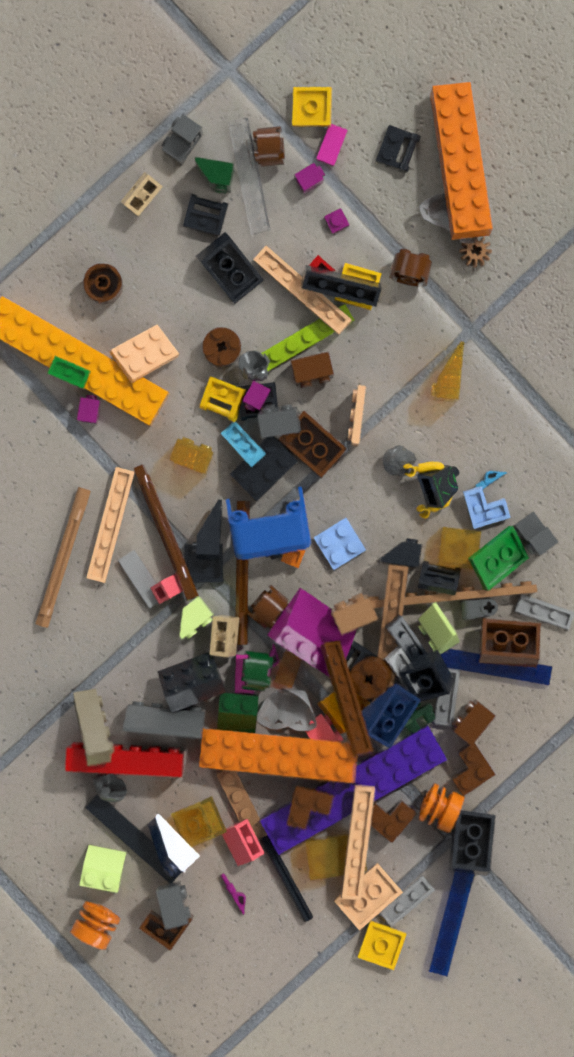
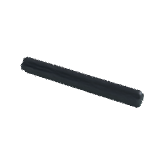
[260,835,313,922]

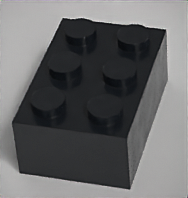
[230,436,298,502]
[157,652,226,712]
[448,810,496,876]

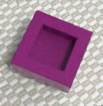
[324,208,349,234]

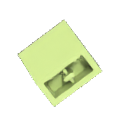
[180,596,214,639]

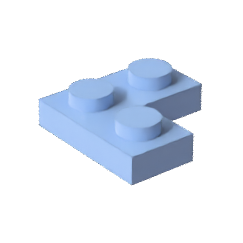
[463,486,511,529]

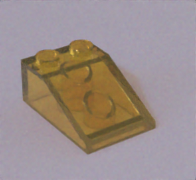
[430,341,464,402]
[305,834,367,880]

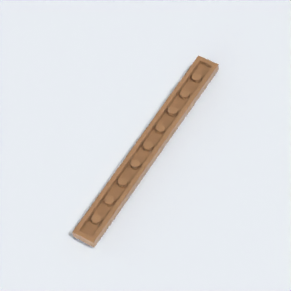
[348,581,537,608]

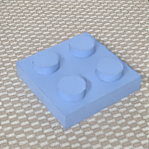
[314,518,366,570]

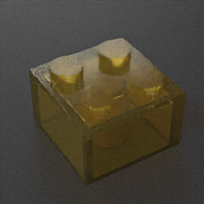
[169,437,215,475]
[437,527,481,570]
[171,796,227,847]

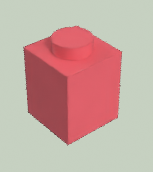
[150,574,183,604]

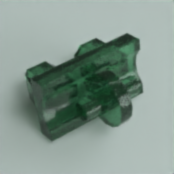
[404,702,436,734]

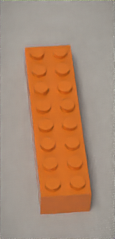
[430,82,493,240]
[199,729,358,783]

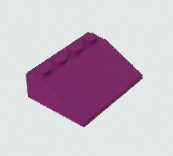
[267,588,358,678]

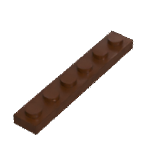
[320,640,373,757]

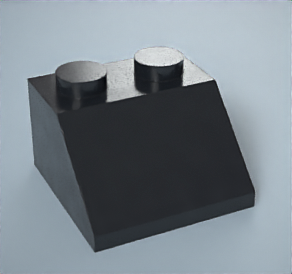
[379,538,422,567]
[399,650,455,702]

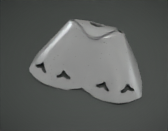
[419,193,478,243]
[257,688,317,731]

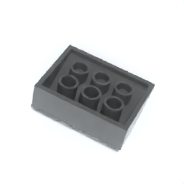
[123,701,205,738]

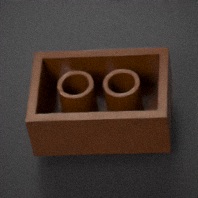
[278,411,347,478]
[479,618,541,667]

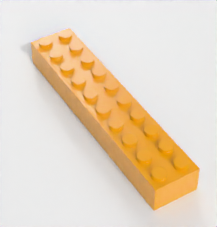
[0,296,170,427]

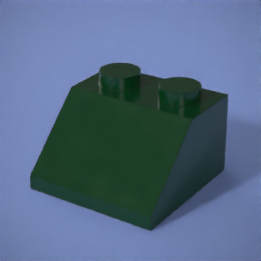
[195,157,234,194]
[217,692,259,733]

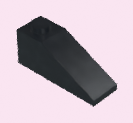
[192,499,223,560]

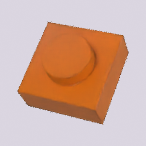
[281,550,306,568]

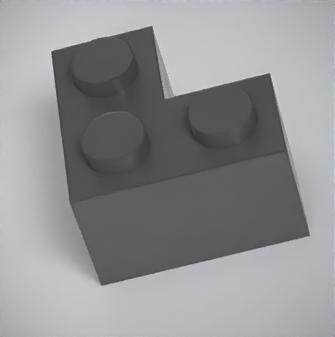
[161,114,203,165]
[258,404,301,438]
[513,511,558,556]
[156,881,191,930]

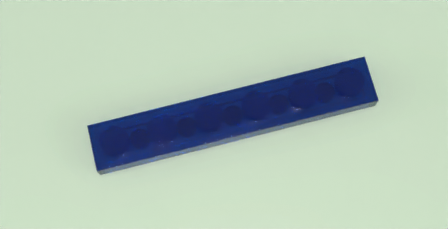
[441,649,553,685]
[428,872,474,977]

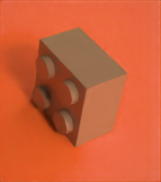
[332,593,377,634]

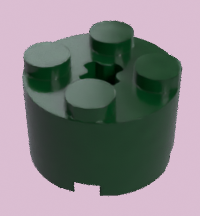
[241,651,273,692]

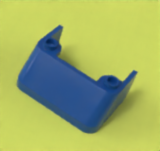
[226,486,311,560]

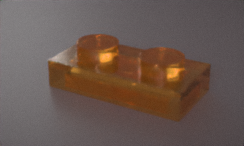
[274,649,302,688]

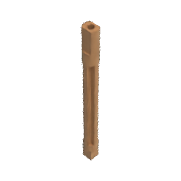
[35,487,91,628]

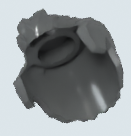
[238,350,270,381]
[382,445,416,476]
[93,774,127,802]

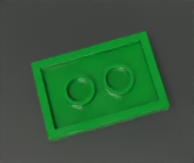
[468,526,529,591]

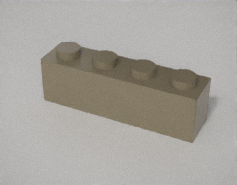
[73,689,114,766]

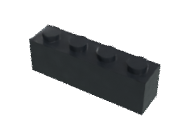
[301,265,381,307]

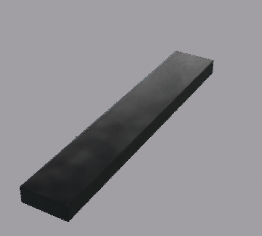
[85,795,178,884]

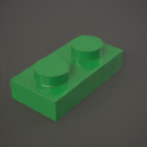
[48,356,91,389]

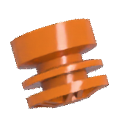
[418,783,465,833]
[70,901,121,950]

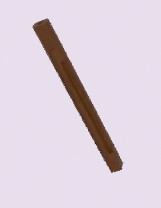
[134,464,199,601]
[235,501,250,645]

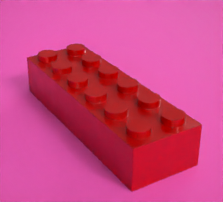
[65,742,185,777]

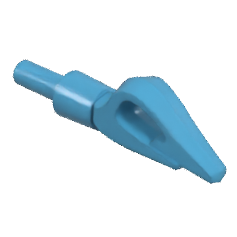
[474,471,507,489]

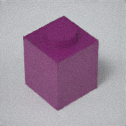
[294,163,325,194]
[243,381,271,412]
[77,395,101,424]

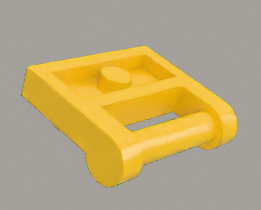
[200,376,246,422]

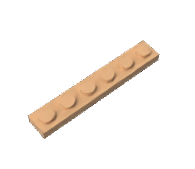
[253,246,352,335]
[86,467,135,583]
[341,785,375,900]

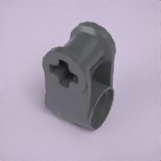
[460,598,498,620]

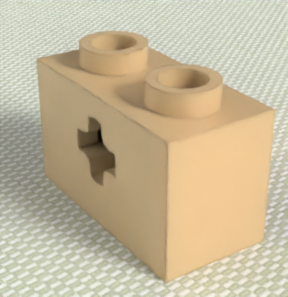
[120,172,163,217]
[210,615,239,657]

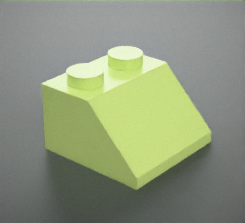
[418,602,460,655]
[79,845,126,893]

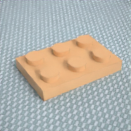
[110,325,179,383]
[347,385,366,446]
[334,863,403,930]

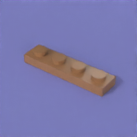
[216,770,267,839]

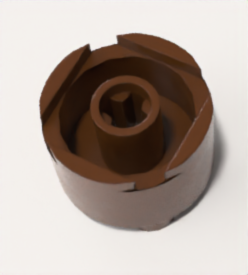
[253,126,285,167]
[390,249,432,287]
[84,264,124,305]
[203,327,241,368]
[246,585,289,629]
[350,656,392,699]

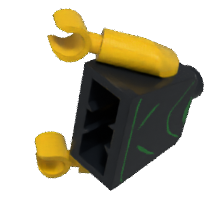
[403,461,460,519]

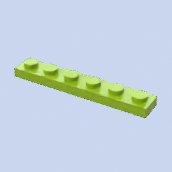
[261,304,355,372]

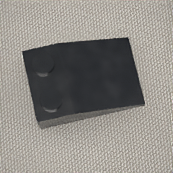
[196,232,264,304]

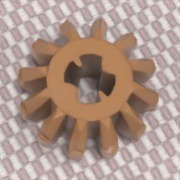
[459,237,492,268]

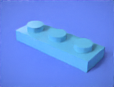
[221,421,265,467]

